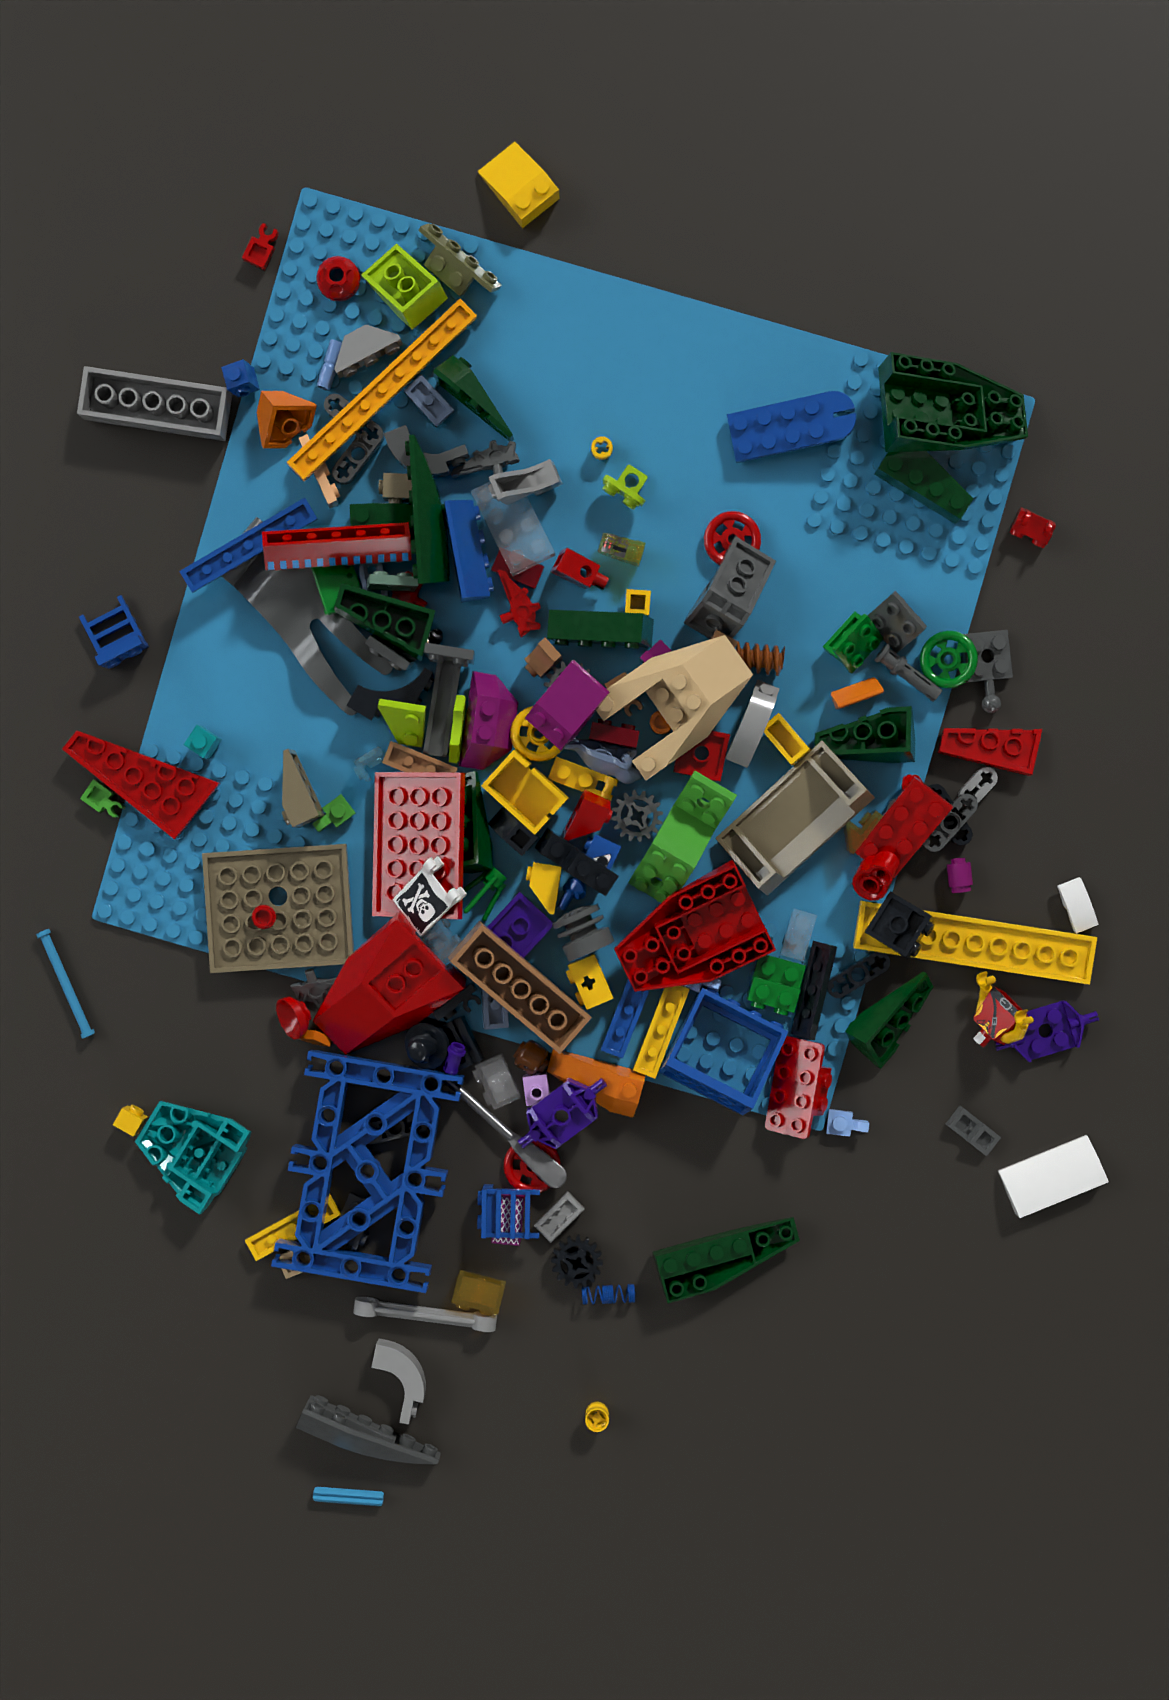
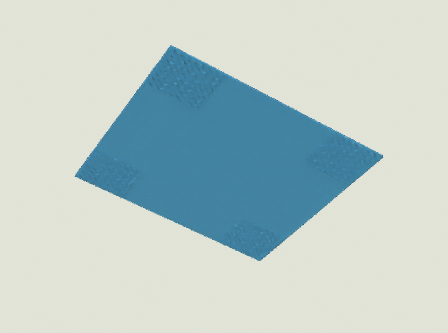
[92,187,1035,1131]

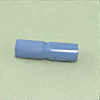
[317,339,342,391]

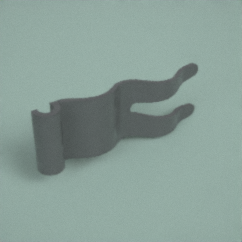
[221,517,393,716]

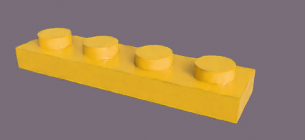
[633,986,690,1079]
[245,1193,341,1261]

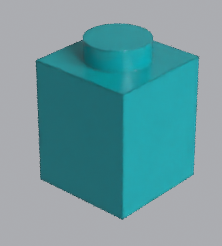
[183,725,222,759]

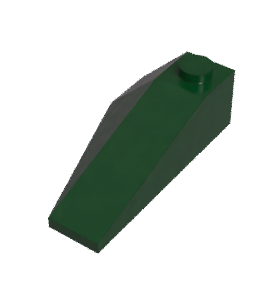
[433,355,514,441]
[350,503,448,539]
[463,771,493,874]

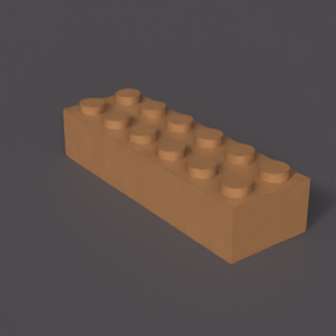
[448,921,592,1054]

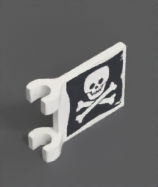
[392,857,467,937]

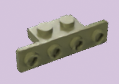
[418,223,502,296]

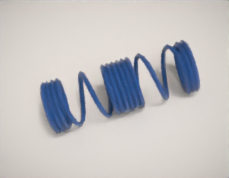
[582,1284,635,1305]

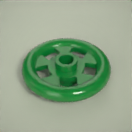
[920,631,978,688]

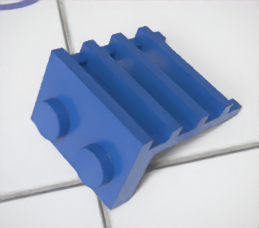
[79,595,149,669]
[477,1184,540,1239]

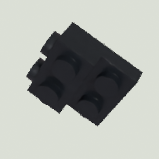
[865,891,935,960]

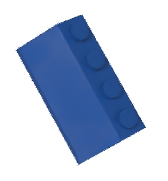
[444,500,494,603]

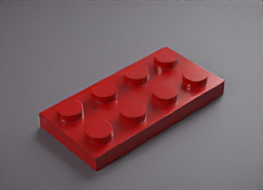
[854,776,953,878]

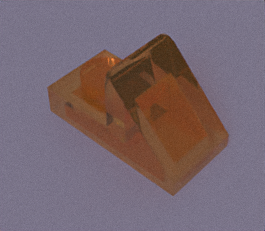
[843,810,883,854]

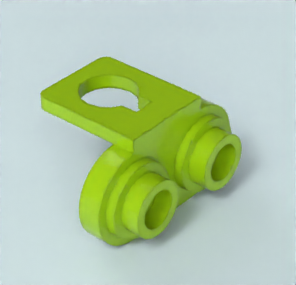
[602,465,648,510]

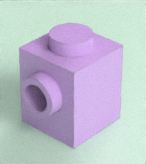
[523,1072,550,1107]

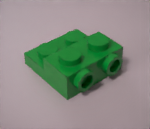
[746,955,806,1016]

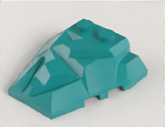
[135,1101,251,1214]

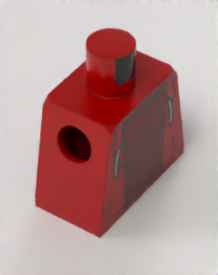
[551,548,609,591]

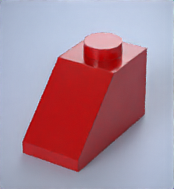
[564,789,613,841]

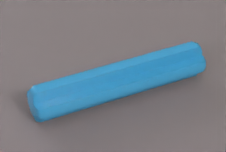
[313,1487,384,1506]

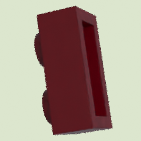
[589,719,640,749]

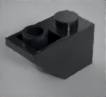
[488,806,540,856]

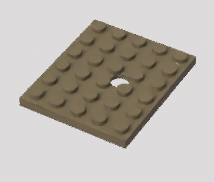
[202,844,354,973]

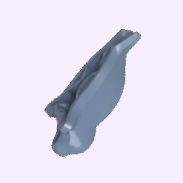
[564,738,643,784]

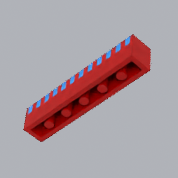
[262,522,412,570]

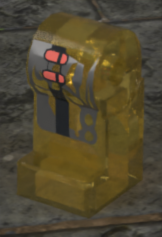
[597,533,646,567]

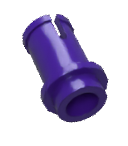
[443,1042,466,1075]

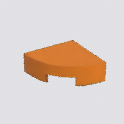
[299,1030,332,1047]

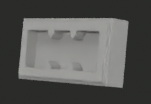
[534,1191,585,1243]

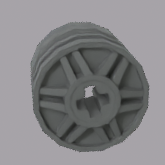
[552,904,614,961]

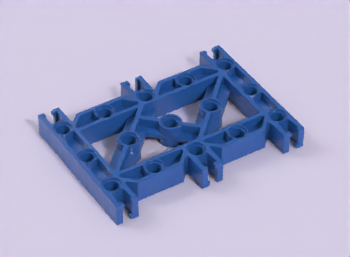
[271,1050,464,1293]

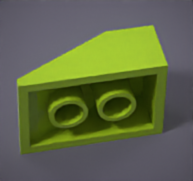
[361,243,448,330]

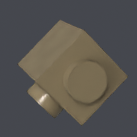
[379,473,412,503]

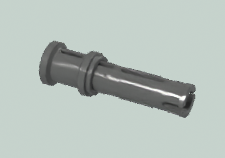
[874,643,942,702]

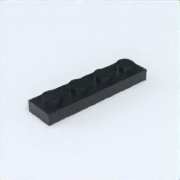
[791,941,837,1040]

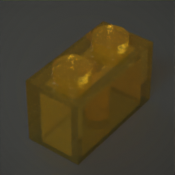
[451,1270,506,1316]

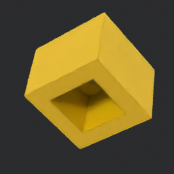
[113,1105,148,1137]

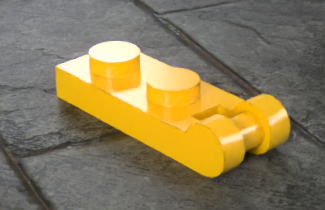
[548,756,619,801]

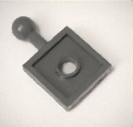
[961,630,1013,713]

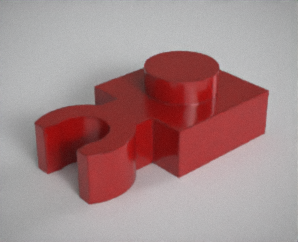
[242,223,279,271]

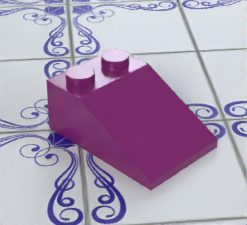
[525,660,610,751]

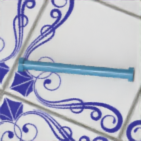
[36,929,95,1039]

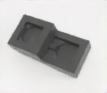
[945,1106,1001,1156]

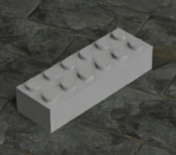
[77,366,232,441]

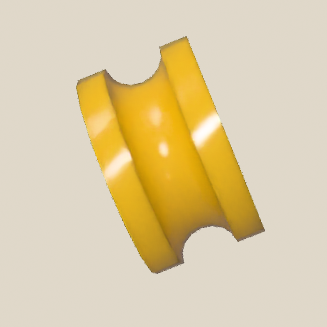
[591,436,613,460]

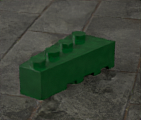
[874,451,973,524]
[547,610,654,649]

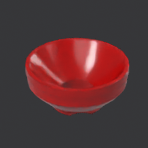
[317,256,361,301]
[276,996,311,1040]

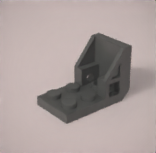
[684,536,776,639]

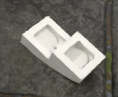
[1057,877,1099,934]

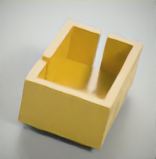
[481,749,569,835]

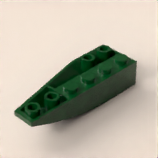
[405,435,451,584]
[652,1217,800,1303]

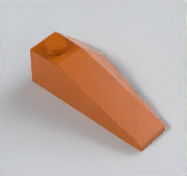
[547,1049,645,1118]

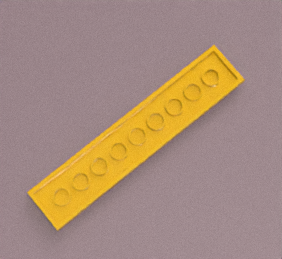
[853,900,1097,985]

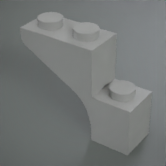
[488,459,563,505]

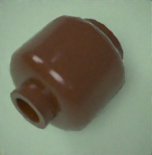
[513,1040,550,1075]

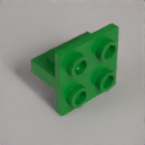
[823,611,883,674]

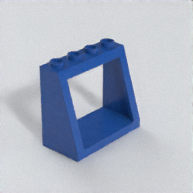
[658,988,788,1115]

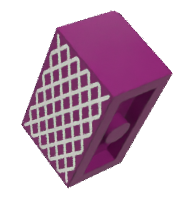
[491,1194,525,1246]

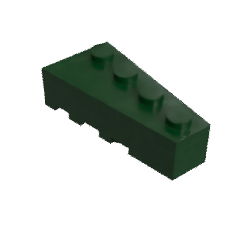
[334,583,436,662]

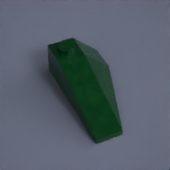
[814,706,915,763]
[845,972,934,1069]

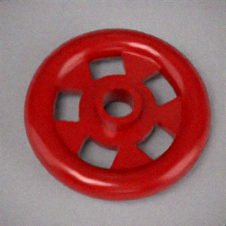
[704,511,761,565]
[503,1141,561,1193]

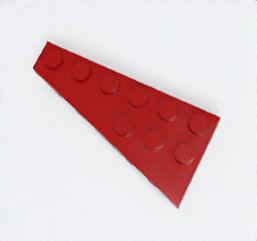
[62,731,221,839]

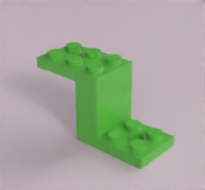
[628,771,737,903]

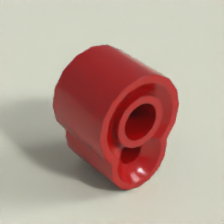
[852,851,900,901]

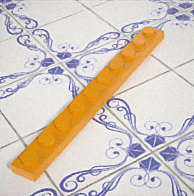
[287,298,477,482]

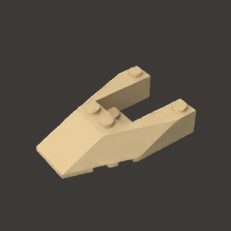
[596,635,753,780]

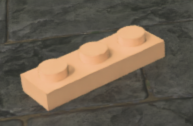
[299,434,340,509]

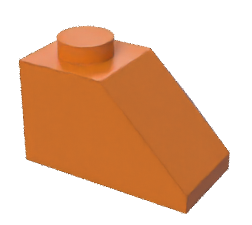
[257,391,317,448]

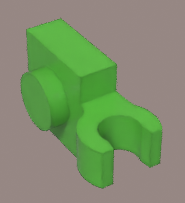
[313,794,356,832]

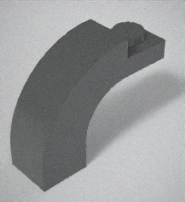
[383,425,470,478]

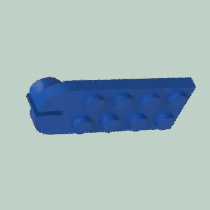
[727,391,856,463]

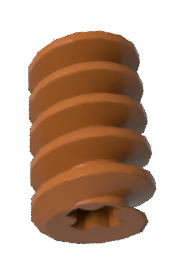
[736,641,785,676]

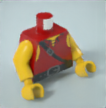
[973,971,1034,1047]

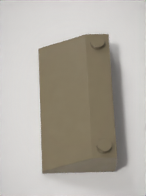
[715,741,875,895]

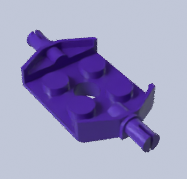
[994,1000,1099,1062]
[518,1078,607,1149]

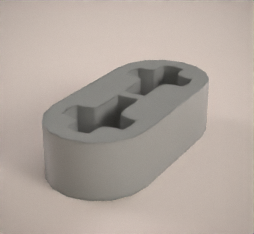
[958,767,998,806]

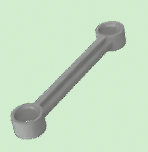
[353,1297,497,1332]

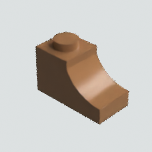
[524,637,562,679]

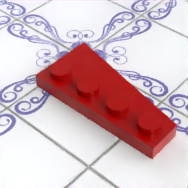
[937,728,1042,776]

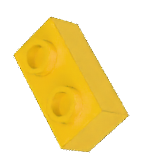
[764,713,811,766]

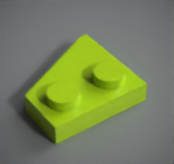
[378,699,426,748]

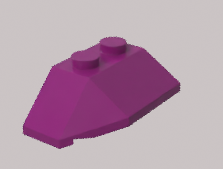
[459,671,518,770]

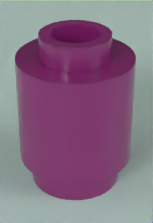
[946,858,973,893]

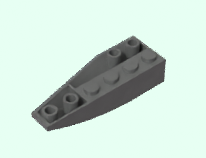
[296,1395,441,1464]

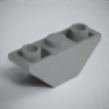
[334,325,403,378]

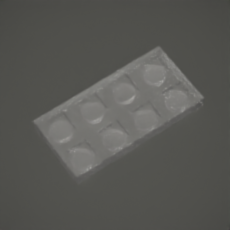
[471,470,556,577]

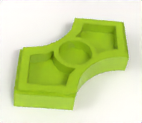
[449,695,466,763]

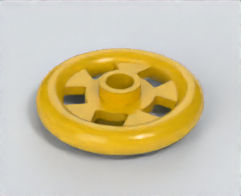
[510,706,563,762]

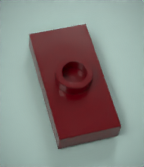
[491,548,545,589]

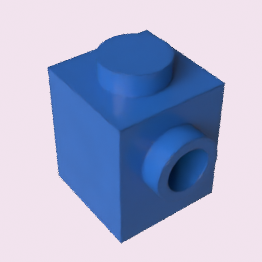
[221,359,260,398]

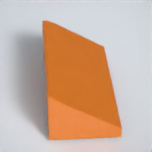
[831,677,884,710]

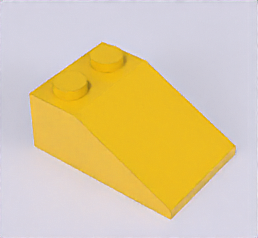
[478,142,560,229]

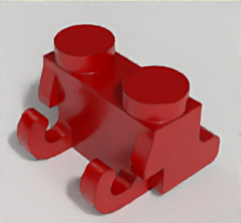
[1010,507,1056,548]

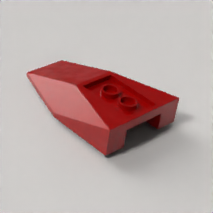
[614,860,776,992]
[313,911,466,1055]

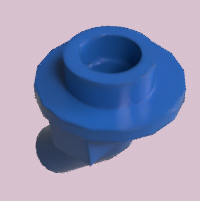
[557,878,586,911]

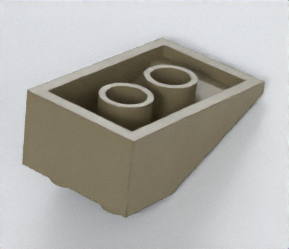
[281,749,325,828]

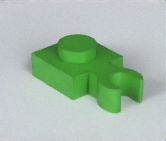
[80,779,126,817]

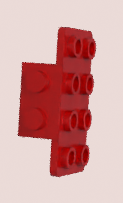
[765,1036,832,1139]

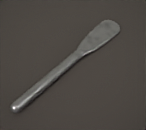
[435,1068,567,1188]

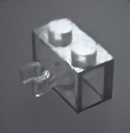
[415,919,462,964]
[473,1052,521,1110]

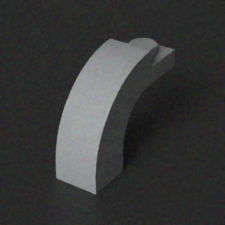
[725,680,780,768]
[371,1338,426,1424]

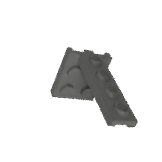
[423,643,475,758]

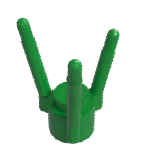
[463,867,507,922]

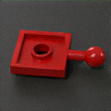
[673,731,730,782]

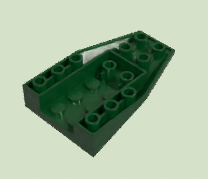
[878,352,1028,452]

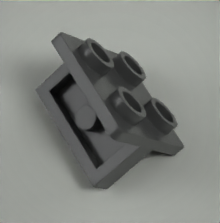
[868,591,927,653]

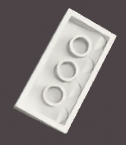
[998,1135,1109,1218]

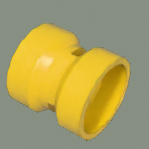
[585,1402,609,1432]

